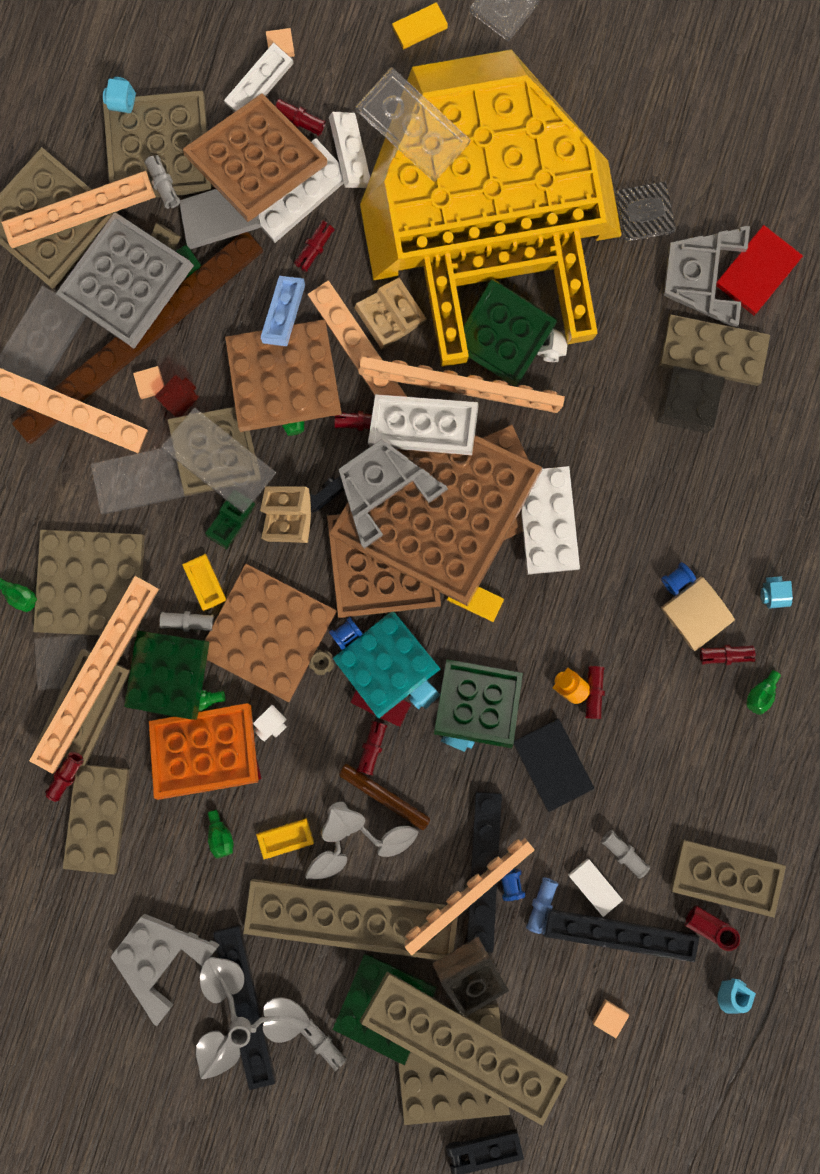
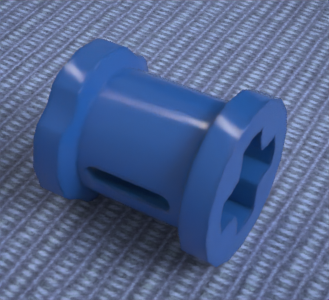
[661,562,696,596]
[329,617,363,650]
[501,869,525,901]

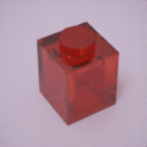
[154,375,199,418]

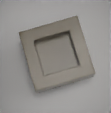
[151,223,181,251]

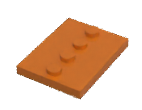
[149,703,258,800]

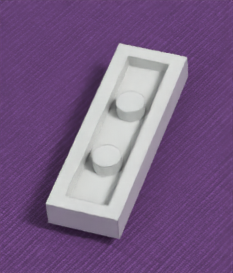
[224,43,294,112]
[329,112,370,188]

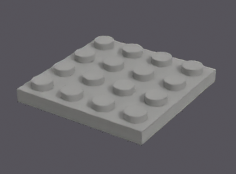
[56,212,194,349]

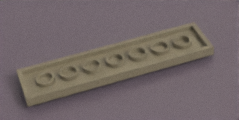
[243,879,458,962]
[360,972,568,1126]

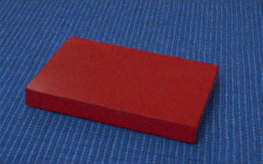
[716,225,803,316]

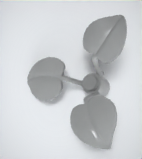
[305,802,419,879]
[196,957,310,1079]

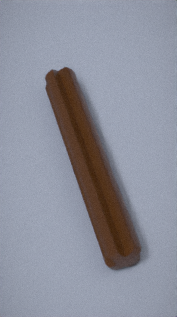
[339,764,430,830]

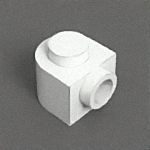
[537,329,567,362]
[253,705,287,742]

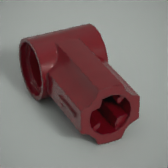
[684,905,740,951]

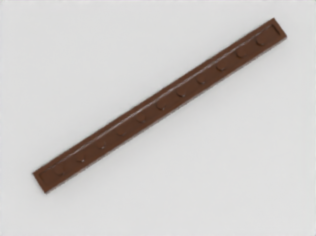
[12,232,263,444]

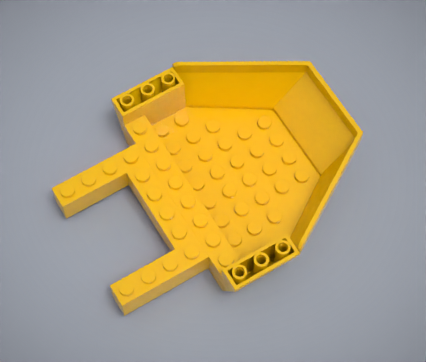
[360,50,621,367]

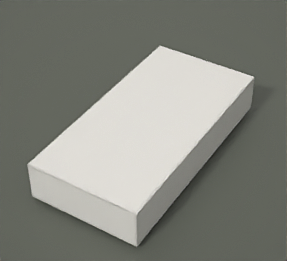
[568,858,623,917]

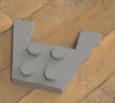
[663,226,750,327]
[339,439,448,549]
[111,914,219,1026]

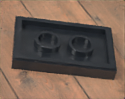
[514,718,595,812]

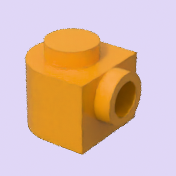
[552,668,590,704]

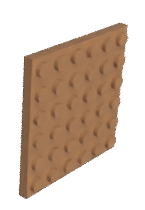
[330,436,542,606]

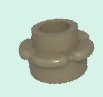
[309,650,334,675]

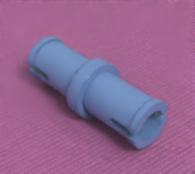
[526,877,559,934]

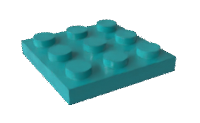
[333,612,440,718]

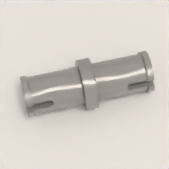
[144,155,180,209]
[160,611,214,632]
[601,830,650,879]
[300,1019,347,1071]

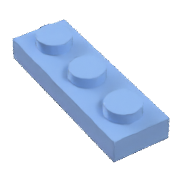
[261,276,305,346]

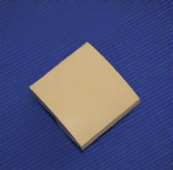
[354,278,427,349]
[260,486,311,543]
[661,576,735,651]

